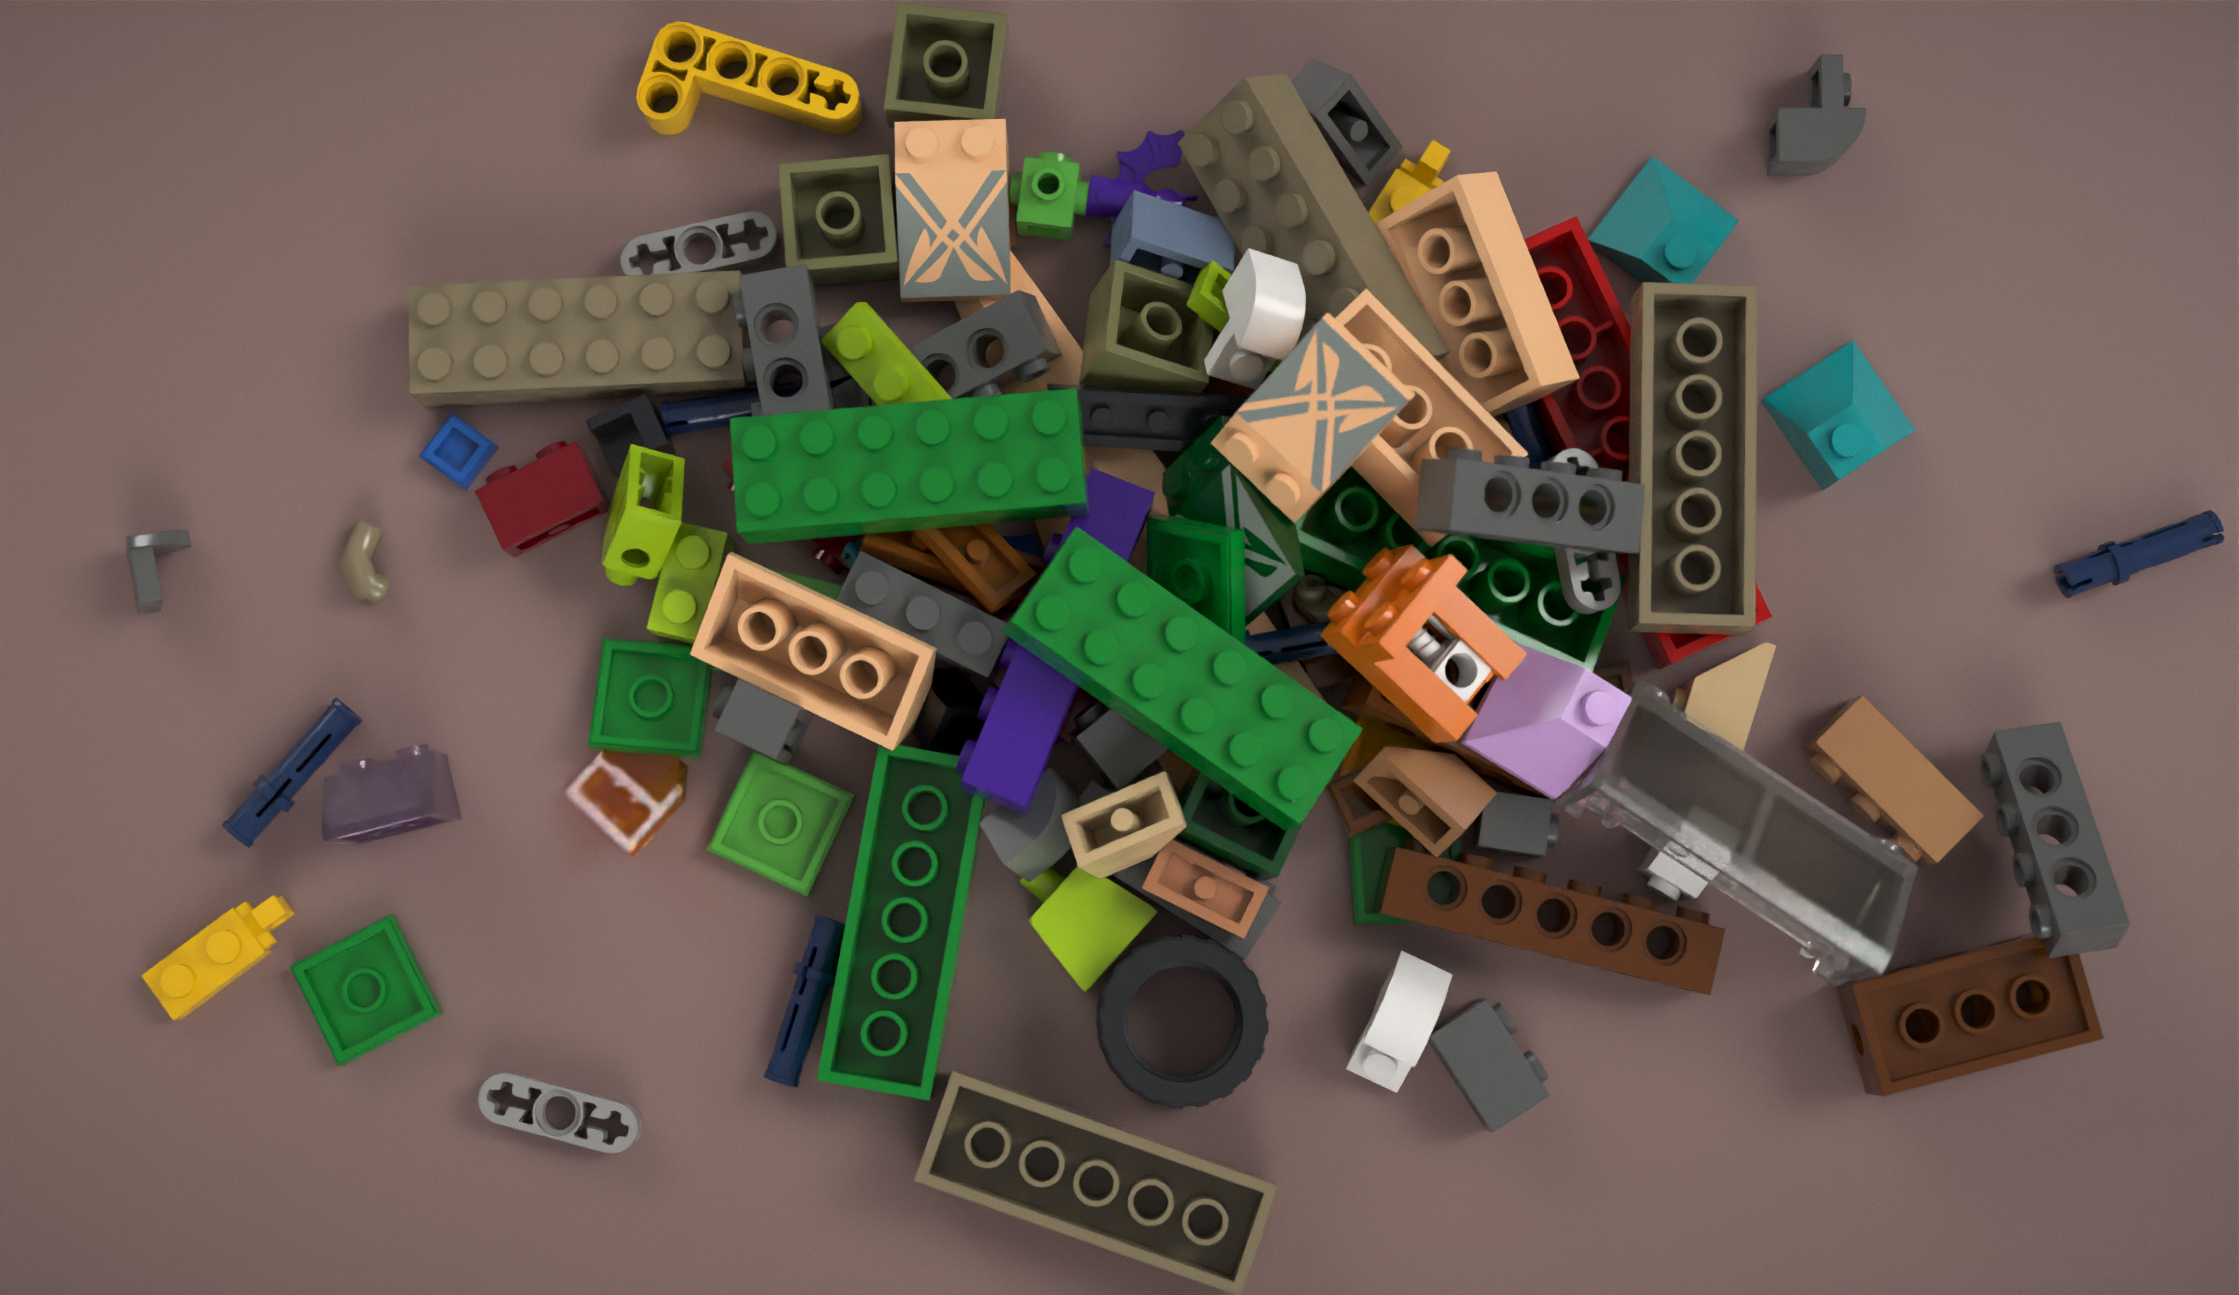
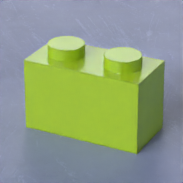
[647,522,737,645]

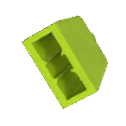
[602,444,685,586]
[1019,866,1157,992]

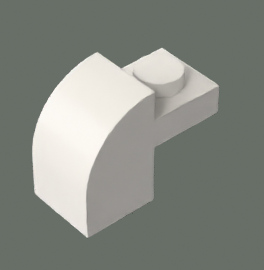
[1204,248,1306,390]
[1346,951,1453,1093]

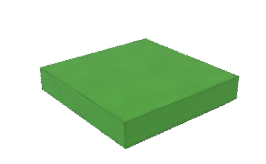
[706,750,856,897]

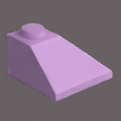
[1460,643,1632,799]

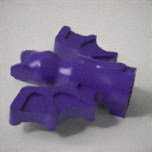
[1085,130,1197,248]

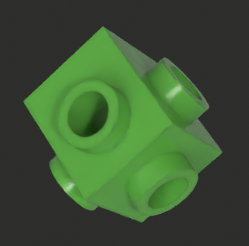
[1009,152,1090,241]

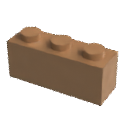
[1803,695,1984,865]

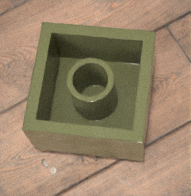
[884,2,1009,128]
[778,154,900,286]
[1079,259,1214,393]

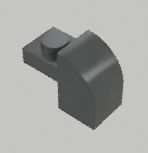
[1766,54,1866,176]
[979,767,1081,883]

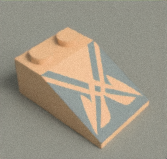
[895,119,1011,302]
[1211,313,1415,523]

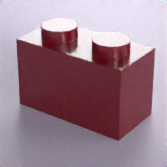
[475,441,611,558]

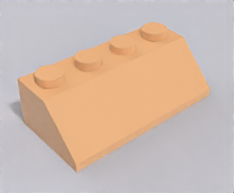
[1376,171,1580,417]
[1335,289,1528,547]
[690,552,937,751]

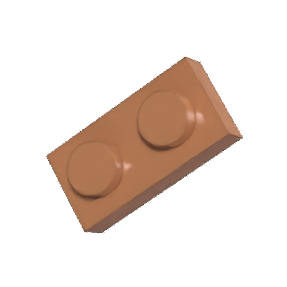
[1141,840,1269,939]

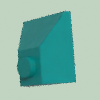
[1588,156,1739,284]
[1761,341,1915,491]

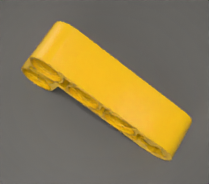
[636,21,864,135]

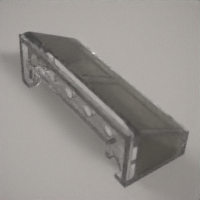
[1554,681,1919,986]

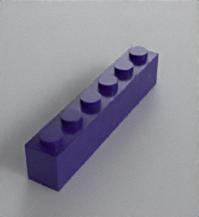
[955,468,1155,815]

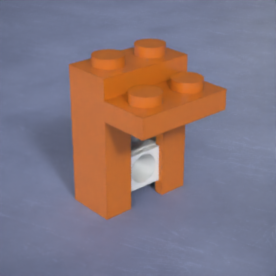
[1320,544,1527,743]

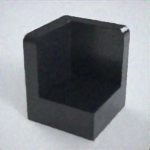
[586,393,676,478]
[912,668,986,753]

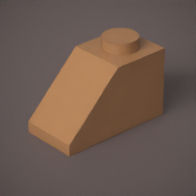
[1353,746,1497,858]

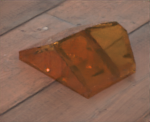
[565,751,688,857]

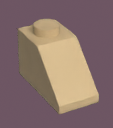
[1665,642,1776,756]
[1061,771,1187,879]

